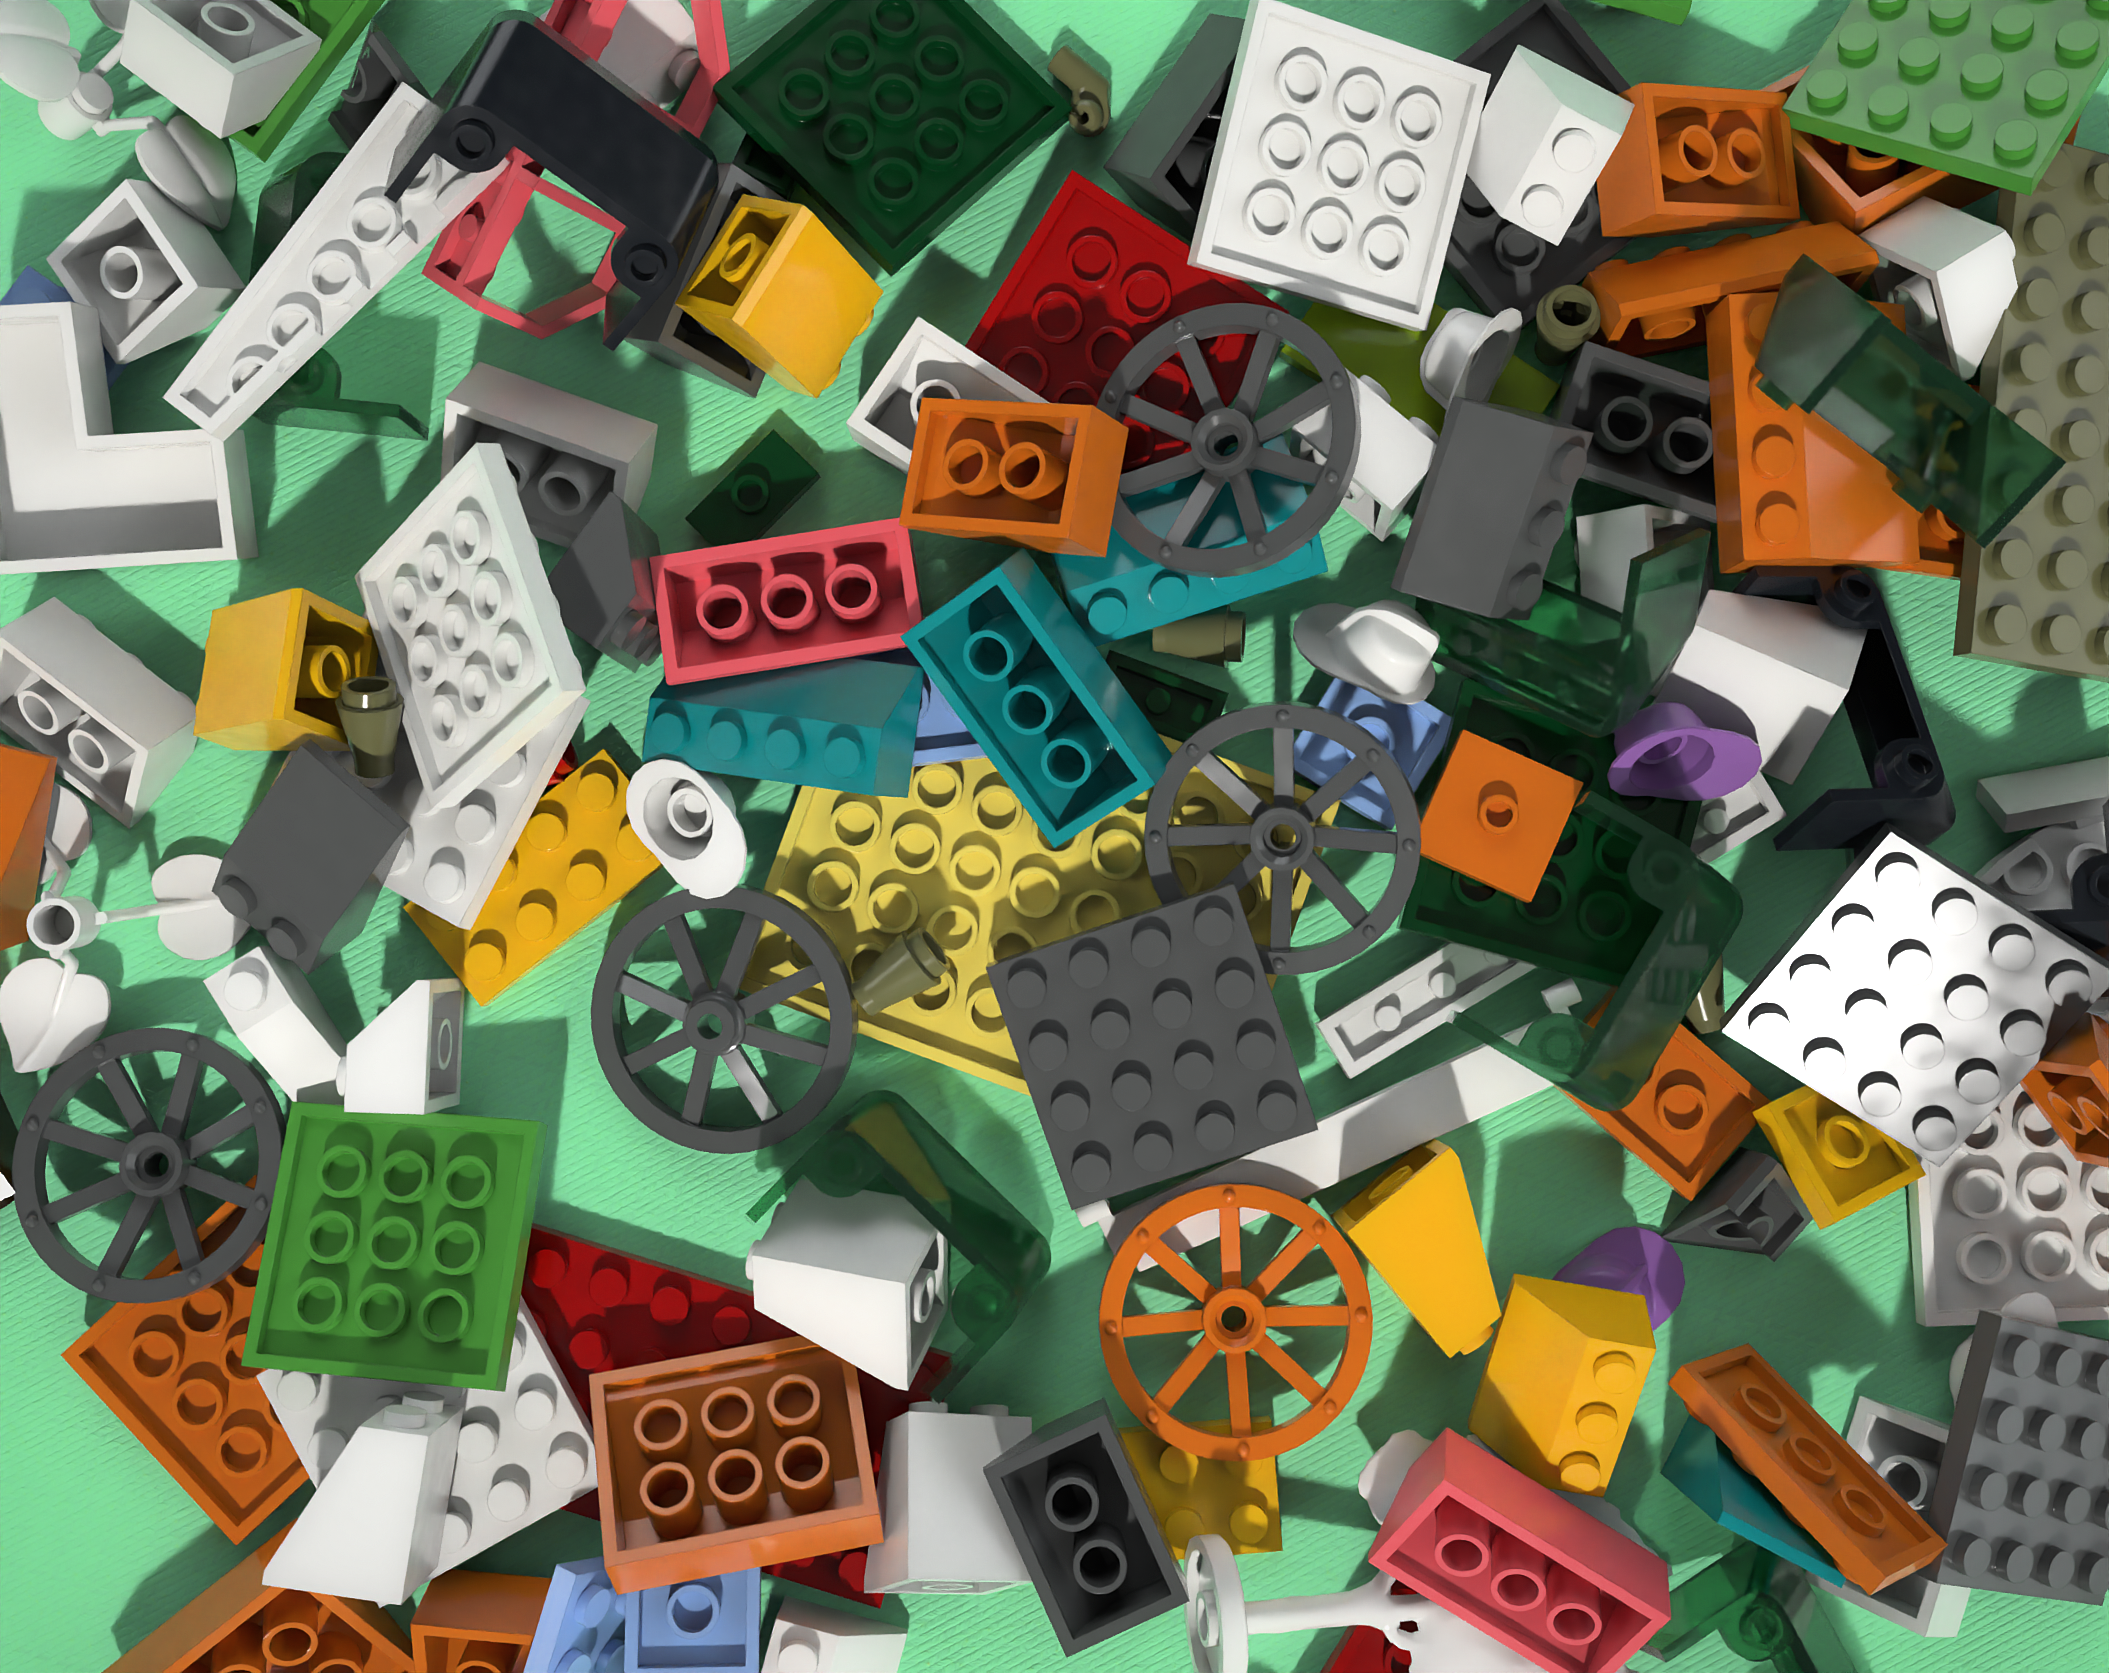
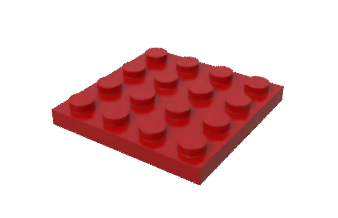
[965,170,1290,475]

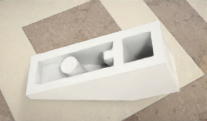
[203,946,347,1105]

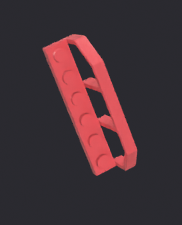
[421,0,731,339]

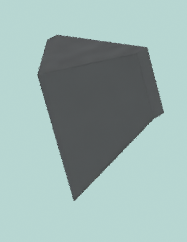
[328,18,432,150]
[1660,1147,1814,1262]

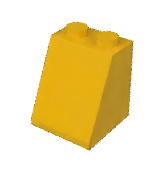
[675,194,884,399]
[193,588,379,751]
[1331,1139,1502,1358]

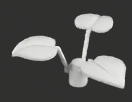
[0,0,236,231]
[0,783,251,1073]

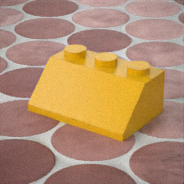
[1468,1273,1656,1498]

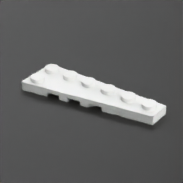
[162,82,510,442]

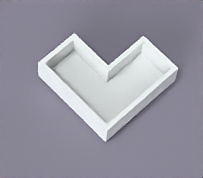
[0,301,259,575]

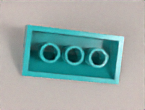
[1050,433,1328,647]
[900,547,1173,848]
[642,658,924,798]

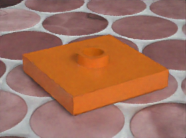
[1420,729,1583,903]

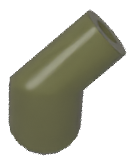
[1048,45,1111,137]

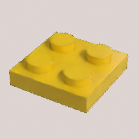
[1752,1085,1926,1230]

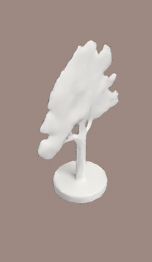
[1184,1430,1673,1673]

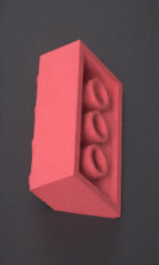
[649,517,924,686]
[1368,1427,1671,1673]

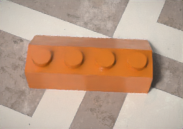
[1581,221,1880,359]

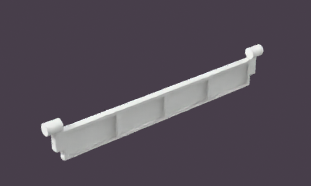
[1075,978,1585,1272]

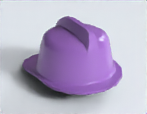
[1607,701,1762,801]
[1552,1226,1685,1331]

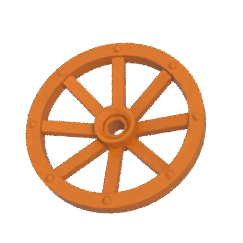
[1099,1183,1373,1461]

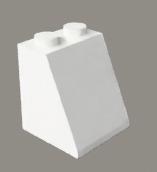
[1644,589,1868,785]
[745,1179,948,1391]
[262,1391,464,1605]
[864,1401,1032,1595]

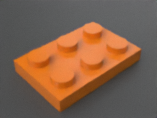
[1553,987,1772,1201]

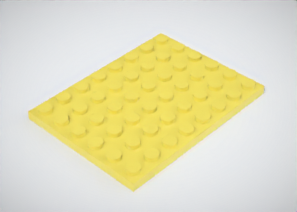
[740,734,1341,1096]

